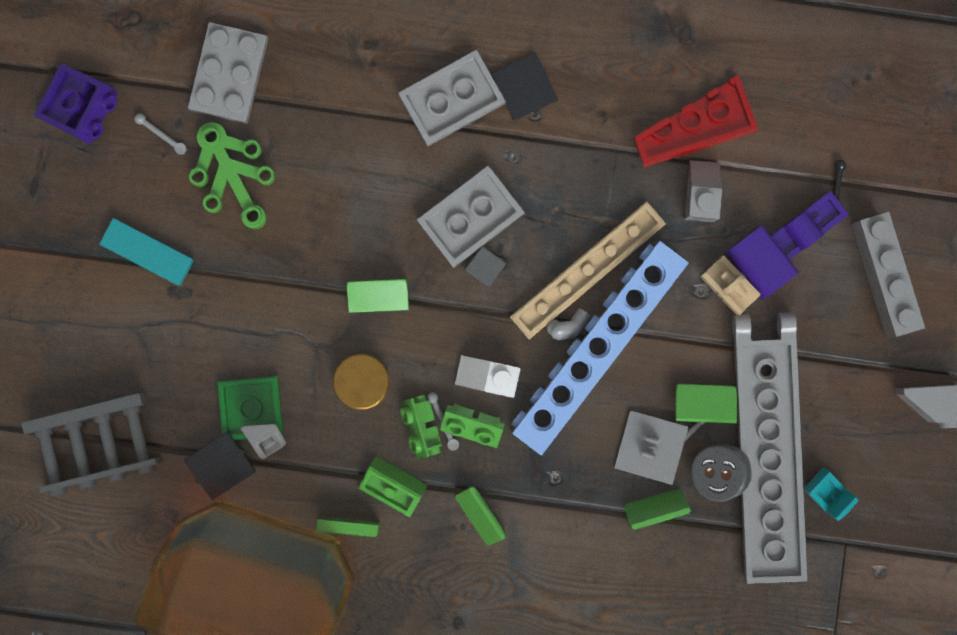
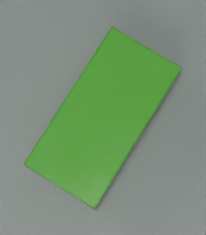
[316,517,380,537]

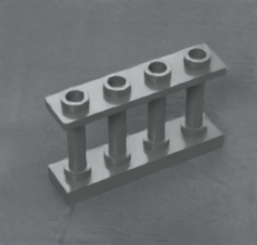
[21,393,162,497]

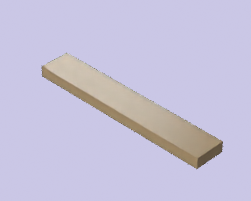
[510,201,666,339]

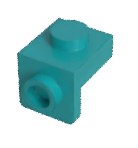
[803,467,859,521]

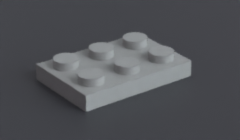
[188,22,269,124]
[398,50,506,147]
[417,166,525,268]

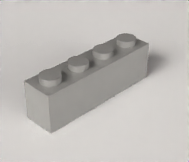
[851,212,925,338]

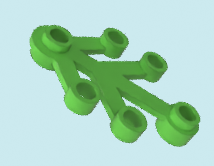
[189,122,276,229]

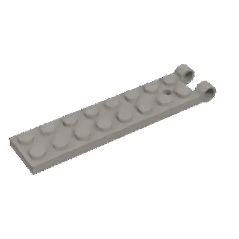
[732,312,807,584]

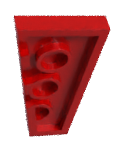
[634,74,758,168]

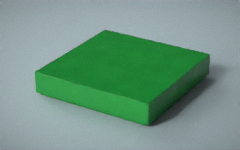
[217,376,284,440]

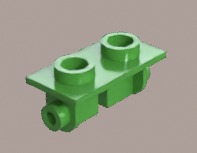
[400,395,442,459]
[440,403,505,448]

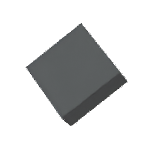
[465,246,506,288]

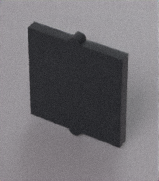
[491,53,558,121]
[184,431,256,501]

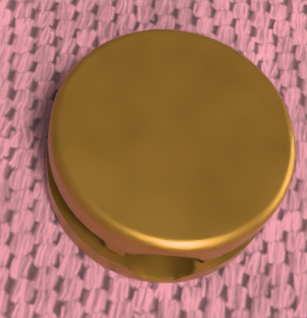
[333,354,390,410]

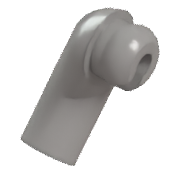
[547,308,591,340]

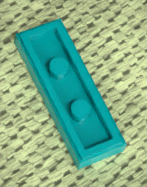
[99,218,194,286]

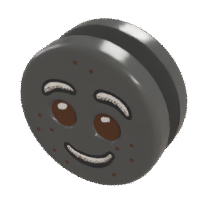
[691,444,752,502]

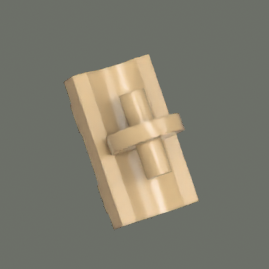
[700,255,761,316]

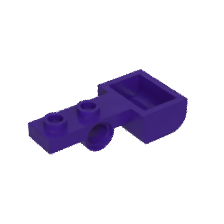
[724,191,849,300]

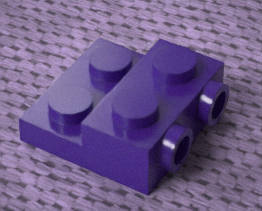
[34,63,118,145]

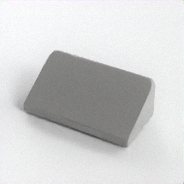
[240,424,286,460]

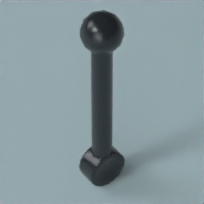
[833,160,847,200]

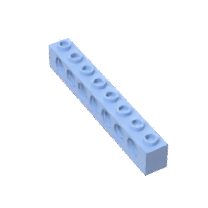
[511,241,688,456]

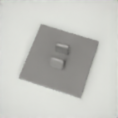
[614,411,689,485]

